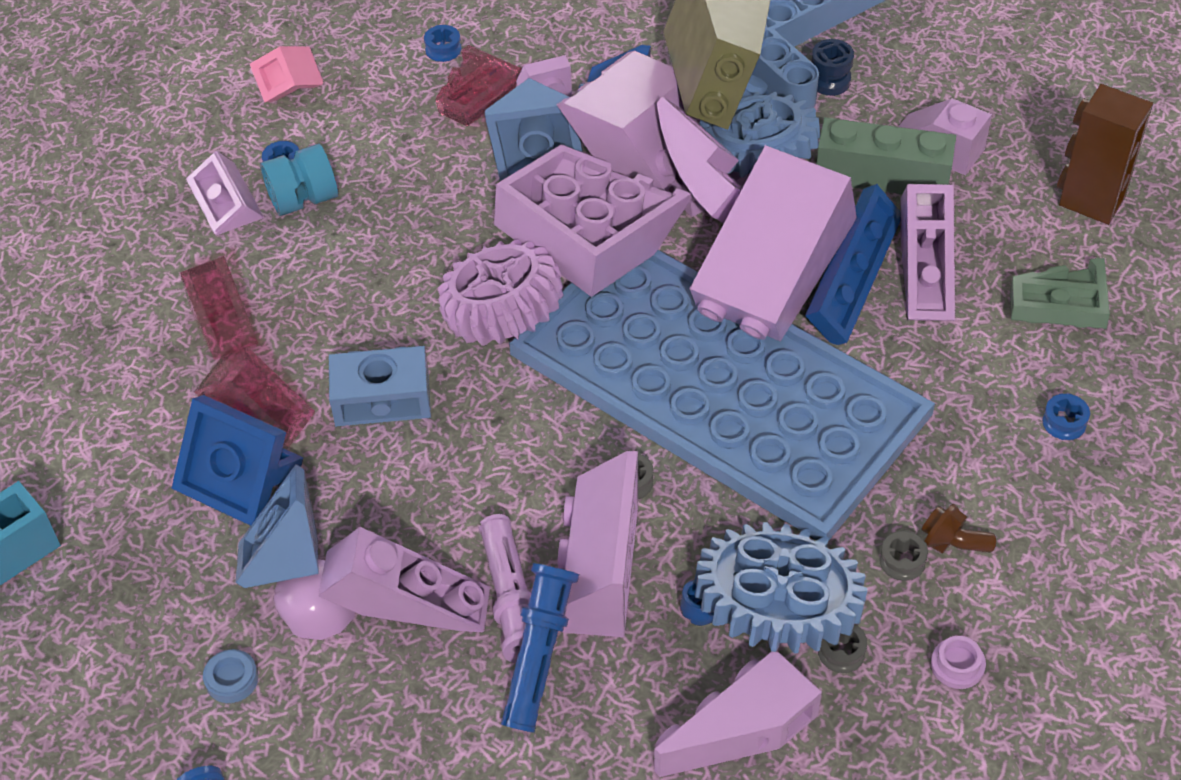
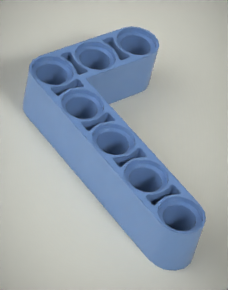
[752,0,885,108]

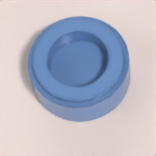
[203,649,259,703]

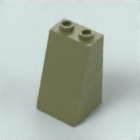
[663,0,770,130]

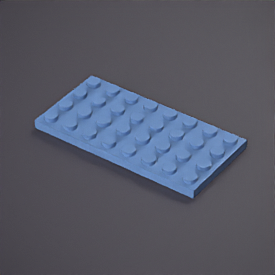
[509,250,935,540]

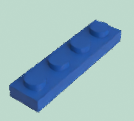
[805,184,901,345]

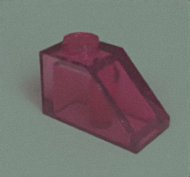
[194,346,315,447]

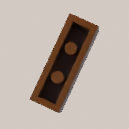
[1057,84,1153,225]

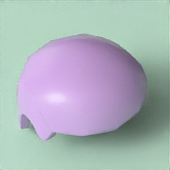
[273,559,355,640]

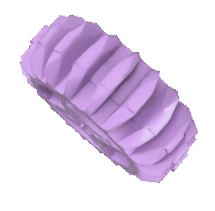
[438,239,564,346]

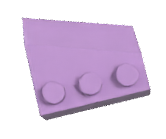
[557,51,700,192]
[494,145,692,297]

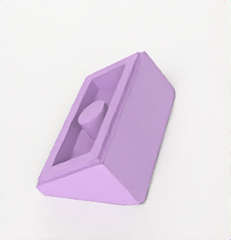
[186,151,264,236]

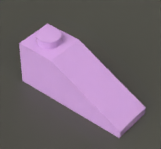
[900,184,955,321]

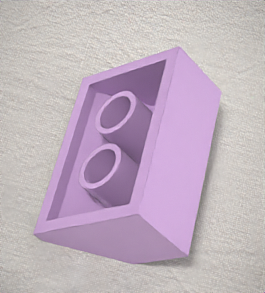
[558,451,638,637]

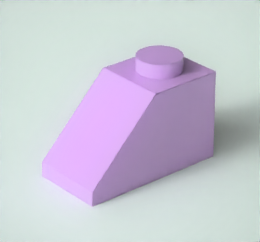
[899,98,992,175]

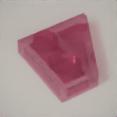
[435,45,522,127]

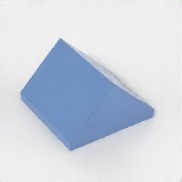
[485,78,583,181]
[236,464,319,588]

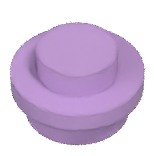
[931,636,986,689]

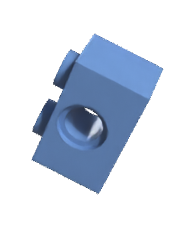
[329,346,431,427]

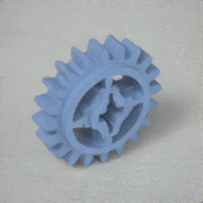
[700,92,820,178]

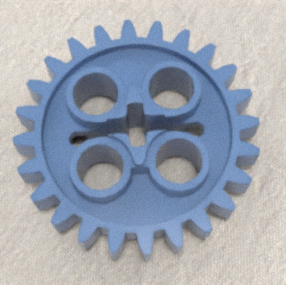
[694,522,868,653]

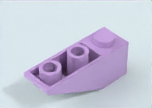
[318,527,490,632]
[654,651,822,777]

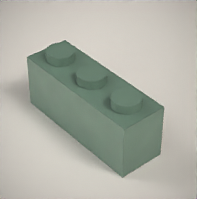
[816,117,956,194]

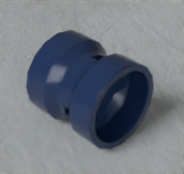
[811,39,854,96]

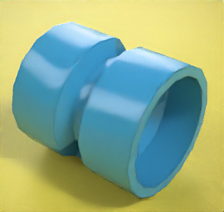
[260,143,338,216]

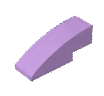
[656,96,742,223]

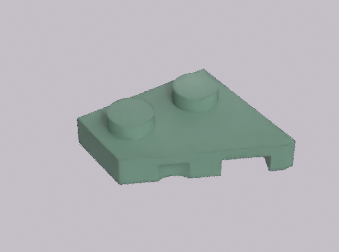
[1010,258,1110,329]

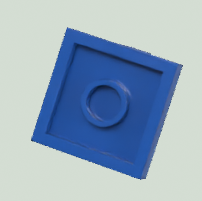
[171,395,304,526]

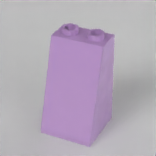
[690,145,857,342]

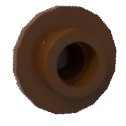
[921,504,996,554]

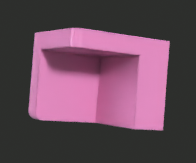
[250,46,323,103]

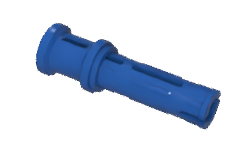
[500,563,580,733]

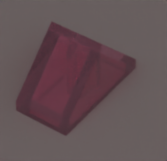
[179,256,258,360]

